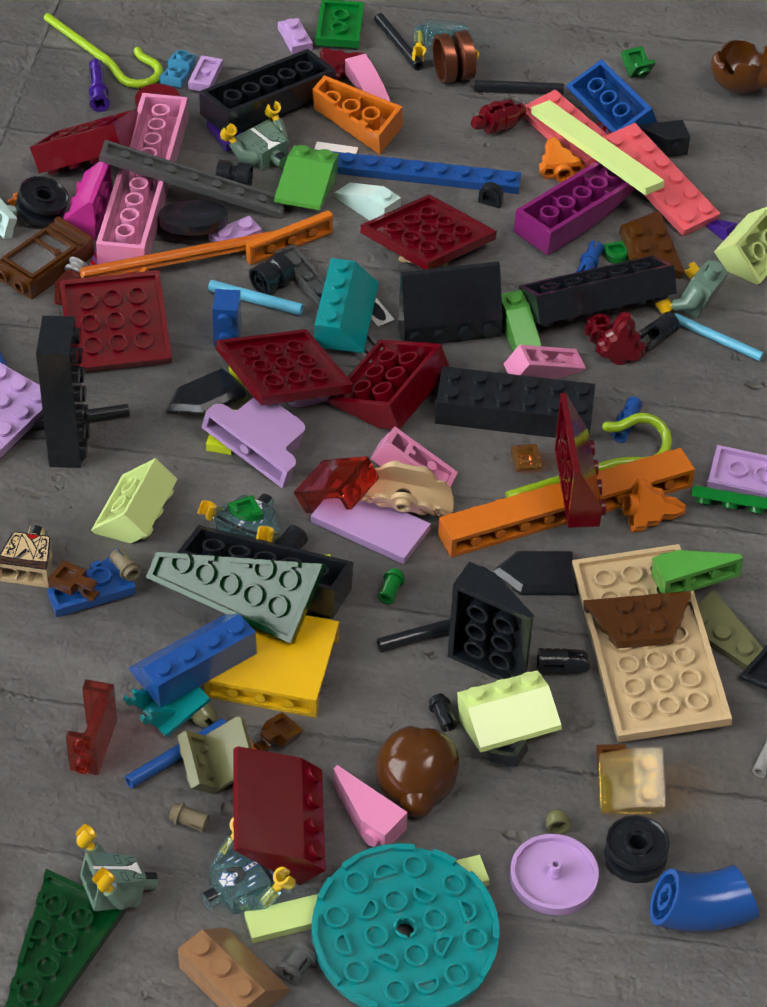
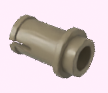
[109,548,141,581]
[169,802,210,833]

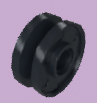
[15,176,69,227]
[604,815,670,883]

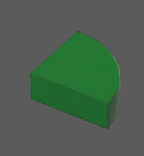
[228,495,264,522]

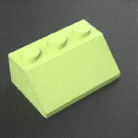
[714,207,767,285]
[91,458,178,543]
[457,670,562,753]

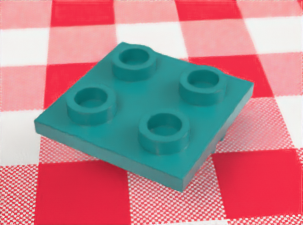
[123,687,211,738]

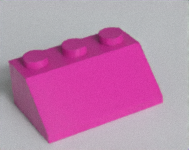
[64,162,113,240]

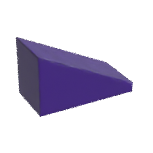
[706,219,737,241]

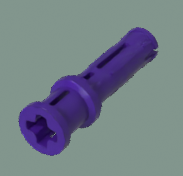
[89,58,110,112]

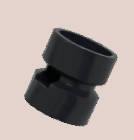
[215,159,253,186]
[249,253,295,295]

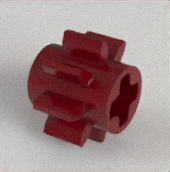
[584,314,613,345]

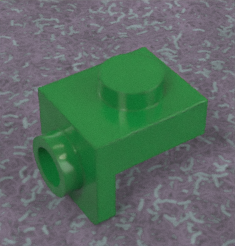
[620,46,656,78]

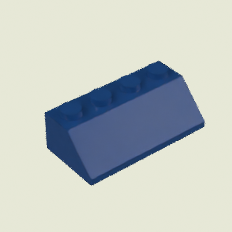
[566,59,657,133]
[129,614,257,708]

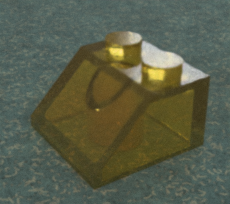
[599,748,666,813]

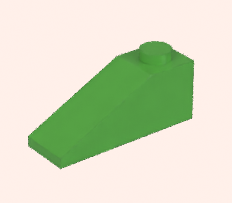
[501,290,541,351]
[651,550,743,593]

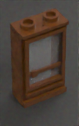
[0,216,94,300]

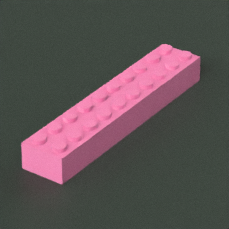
[96,93,189,264]

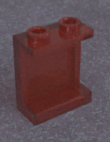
[293,456,379,513]
[66,679,117,775]

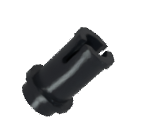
[428,693,459,732]

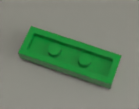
[691,485,767,514]

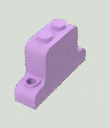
[202,397,305,488]

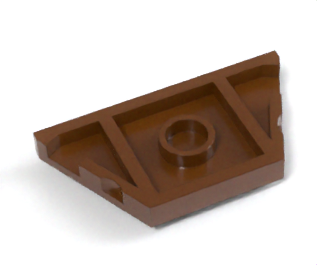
[619,211,685,279]
[583,591,691,649]

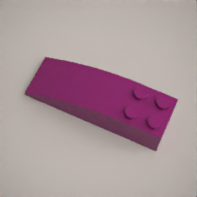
[513,161,636,255]

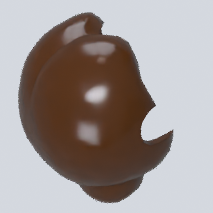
[711,40,767,94]
[376,726,459,818]

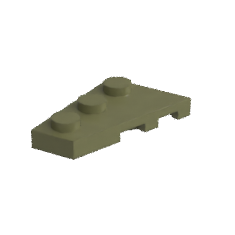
[698,589,764,670]

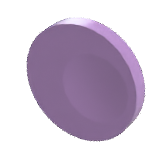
[510,834,599,916]

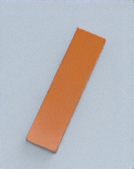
[246,210,333,265]

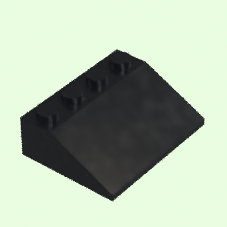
[398,261,503,344]
[447,561,534,680]

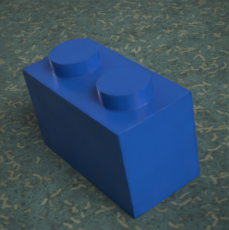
[212,289,241,346]

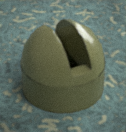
[191,703,217,728]
[546,809,571,835]

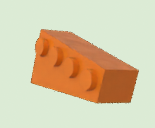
[312,75,403,155]

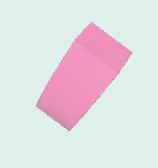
[345,54,391,102]

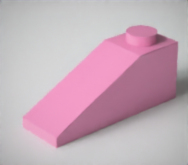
[504,345,586,379]
[371,427,458,487]
[333,765,407,847]

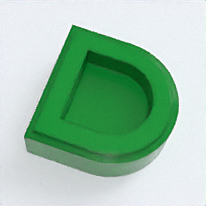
[602,241,628,264]

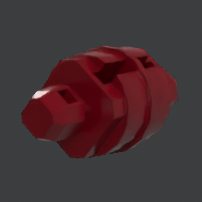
[470,99,527,134]

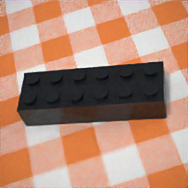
[200,49,336,132]
[518,255,677,326]
[36,316,90,468]
[435,366,595,438]
[177,525,354,618]

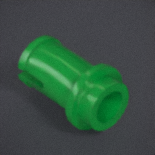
[378,568,405,605]

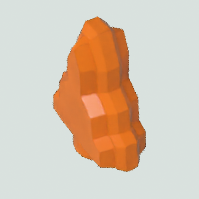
[539,137,585,183]
[622,478,686,532]

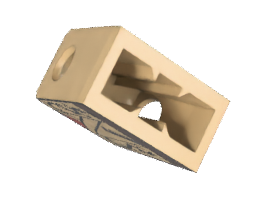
[0,525,53,588]

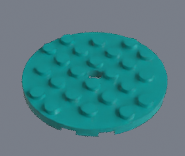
[311,843,500,1007]

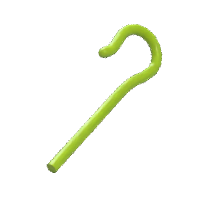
[44,13,163,89]
[505,413,673,498]

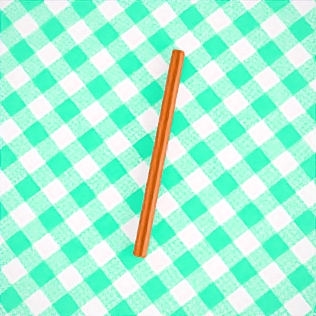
[80,230,276,278]

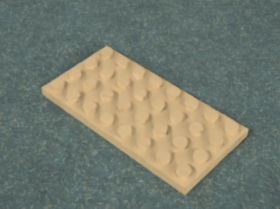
[572,544,732,743]

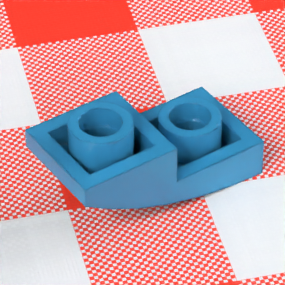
[160,50,197,88]

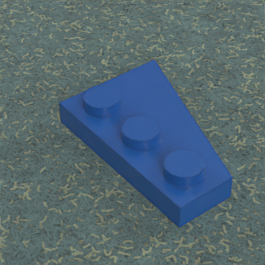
[47,548,136,617]

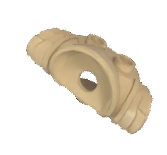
[351,461,454,517]

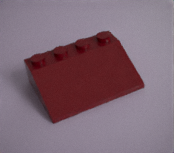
[30,108,138,175]
[328,339,450,430]
[554,393,606,528]
[233,746,326,885]

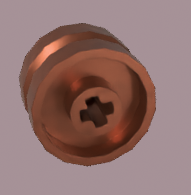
[432,30,477,84]

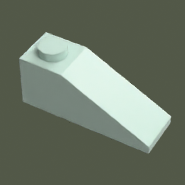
[333,183,401,221]

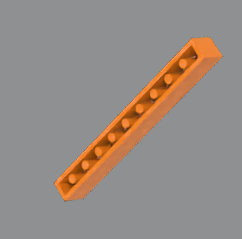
[438,448,695,558]

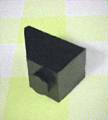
[639,120,690,157]

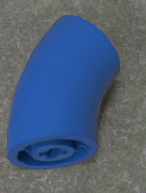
[649,865,760,932]

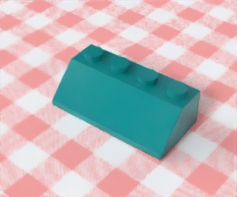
[314,258,379,353]

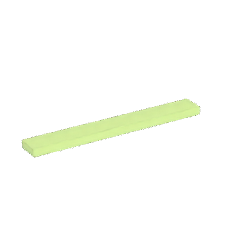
[531,100,664,195]
[244,855,489,944]

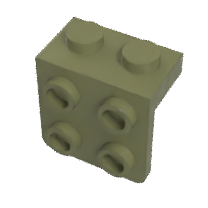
[177,716,253,794]

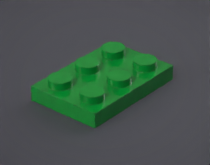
[315,0,364,48]

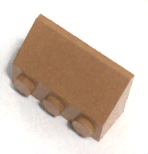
[178,928,290,1007]

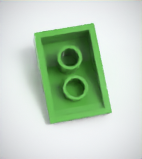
[274,145,339,210]

